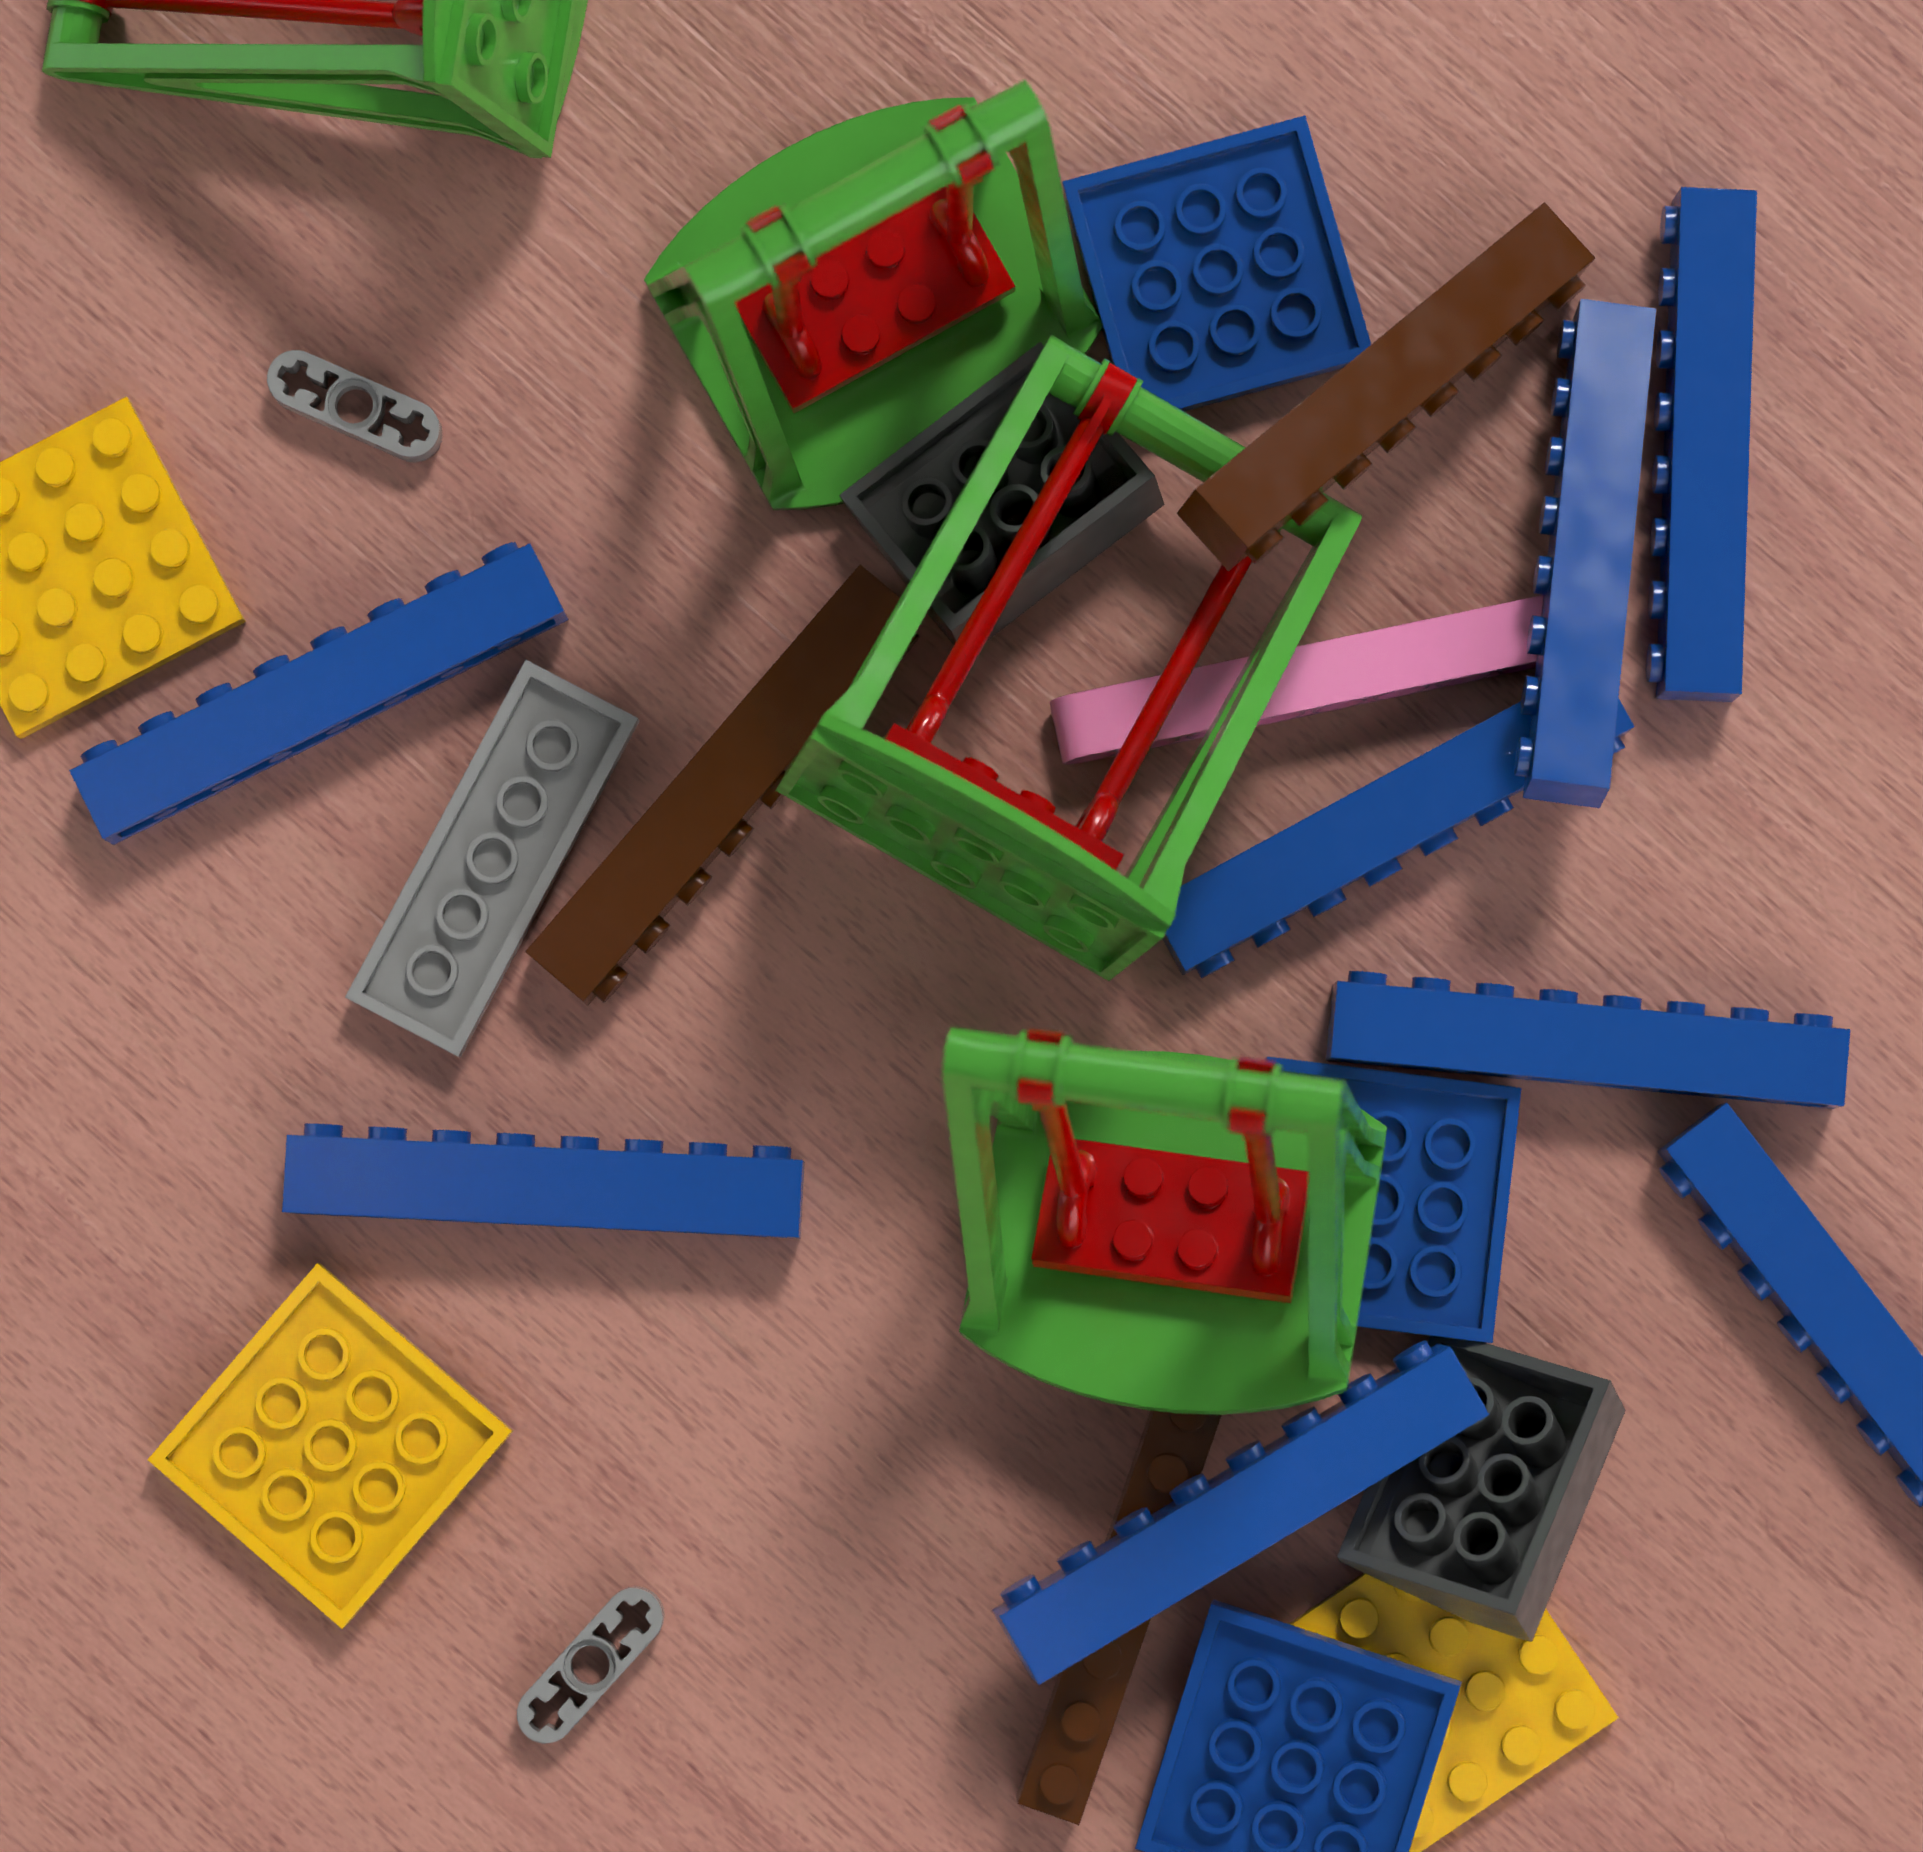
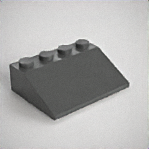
[839,342,1165,645]
[1337,1336,1626,1642]

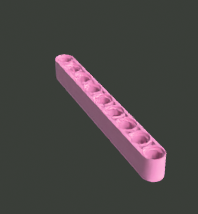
[1049,595,1543,765]

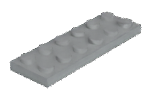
[345,659,640,1058]

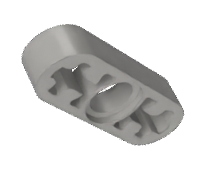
[267,350,443,462]
[517,1586,664,1743]

